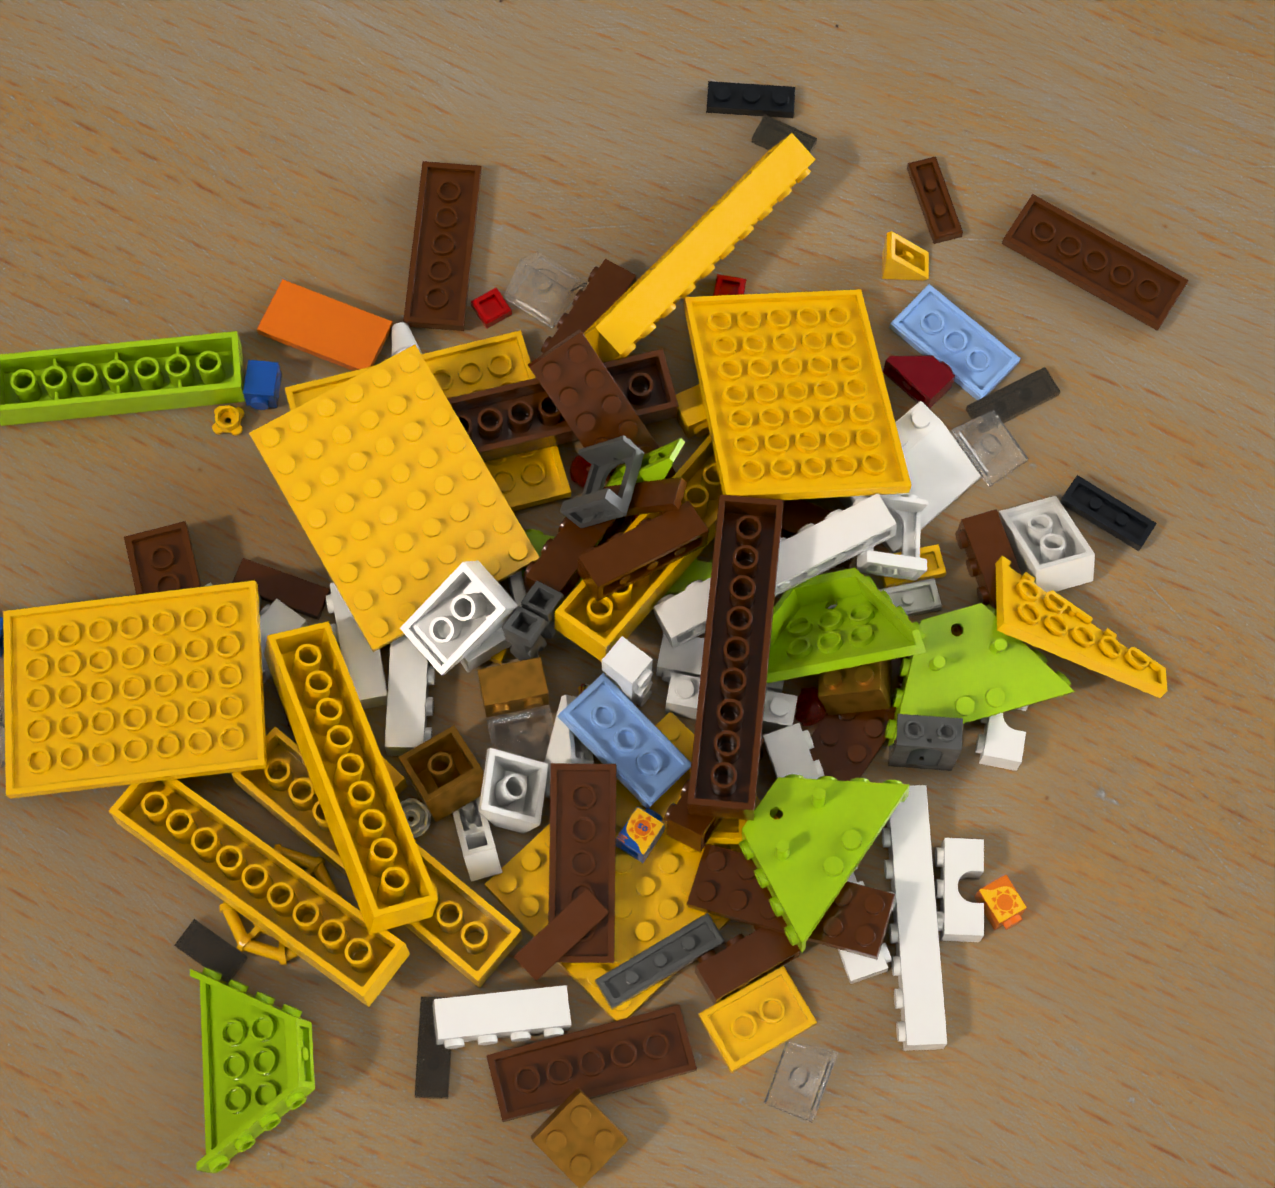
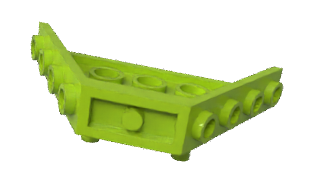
[767,568,927,683]
[885,603,1075,746]
[739,774,910,953]
[190,967,315,1173]

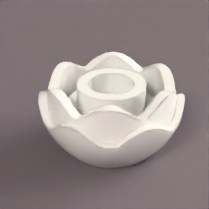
[400,798,431,838]

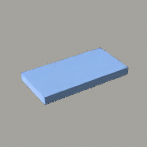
[889,284,1021,403]
[557,673,691,808]

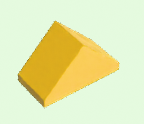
[882,231,929,281]

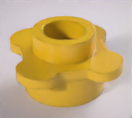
[212,405,245,436]

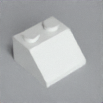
[478,748,548,834]

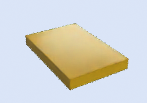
[698,965,817,1073]

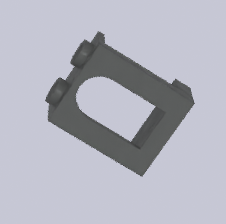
[560,436,644,528]
[888,714,963,771]

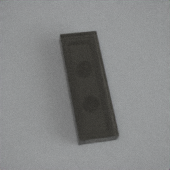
[966,367,1060,434]
[415,996,452,1099]

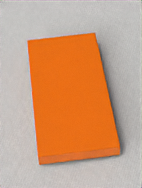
[257,279,393,371]

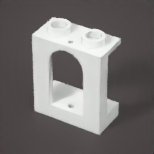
[857,494,928,581]

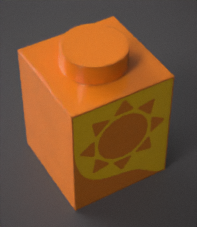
[974,875,1027,930]

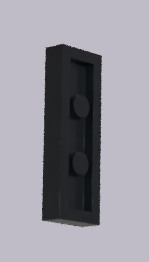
[706,81,795,118]
[1060,475,1157,551]

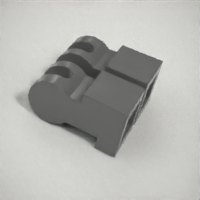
[502,581,564,661]

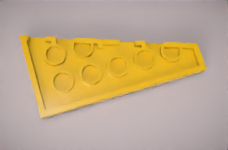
[995,556,1168,698]

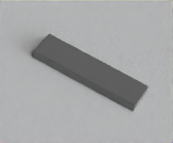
[595,913,725,1010]

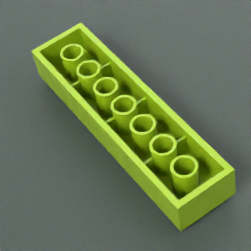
[0,331,246,426]

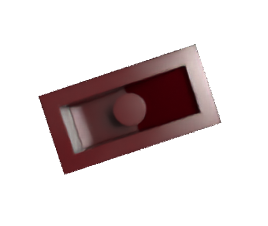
[883,356,955,409]

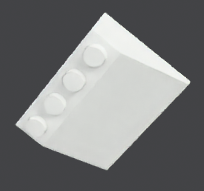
[836,401,981,554]

